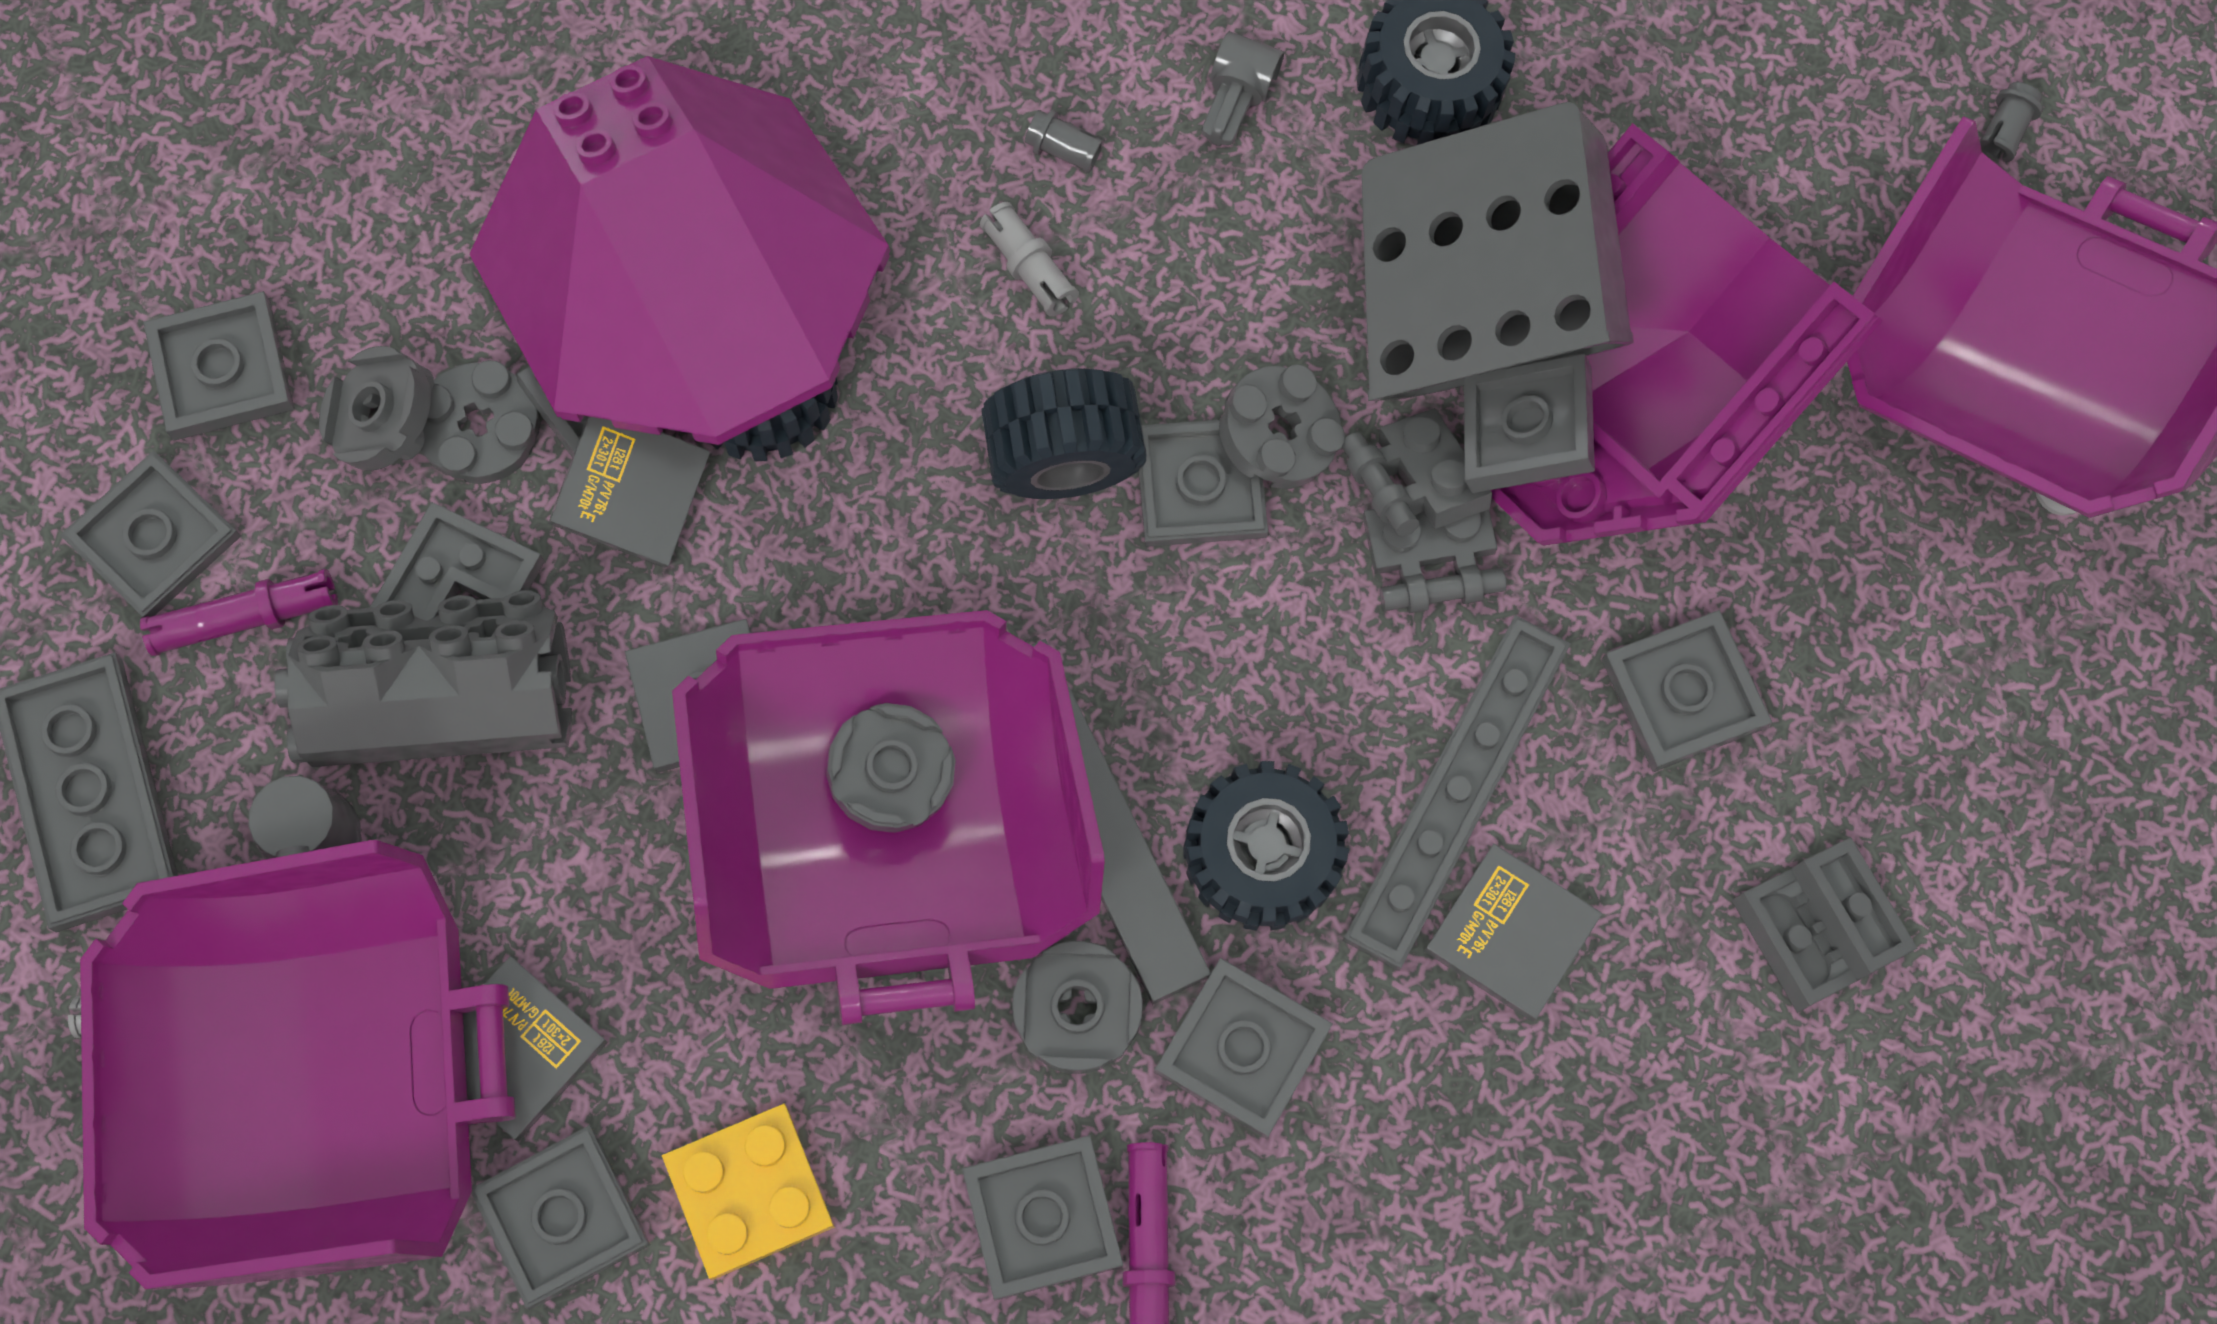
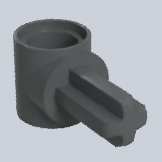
[1201,31,1285,146]

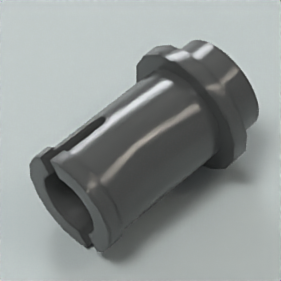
[1980,82,2043,162]
[1025,109,1105,173]

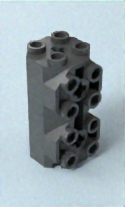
[274,590,572,767]

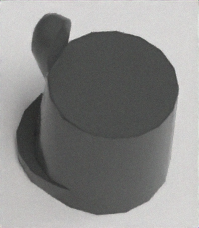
[248,776,362,859]

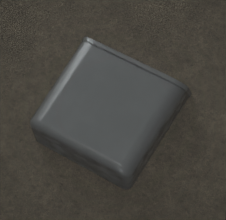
[1361,102,1634,401]

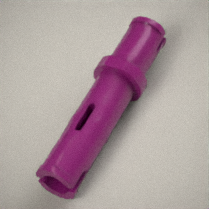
[140,569,338,656]
[1123,1142,1175,1324]

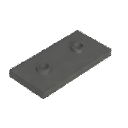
[0,652,178,933]

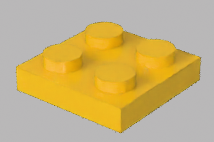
[662,1103,835,1280]

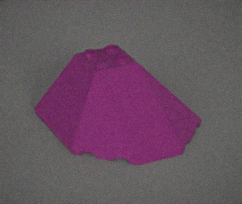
[469,56,890,445]
[1490,123,1883,546]

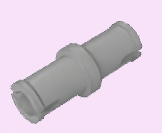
[980,202,1079,317]

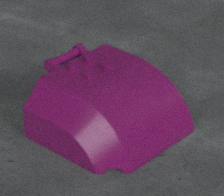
[1847,116,2217,518]
[672,610,1105,1025]
[80,840,516,1290]

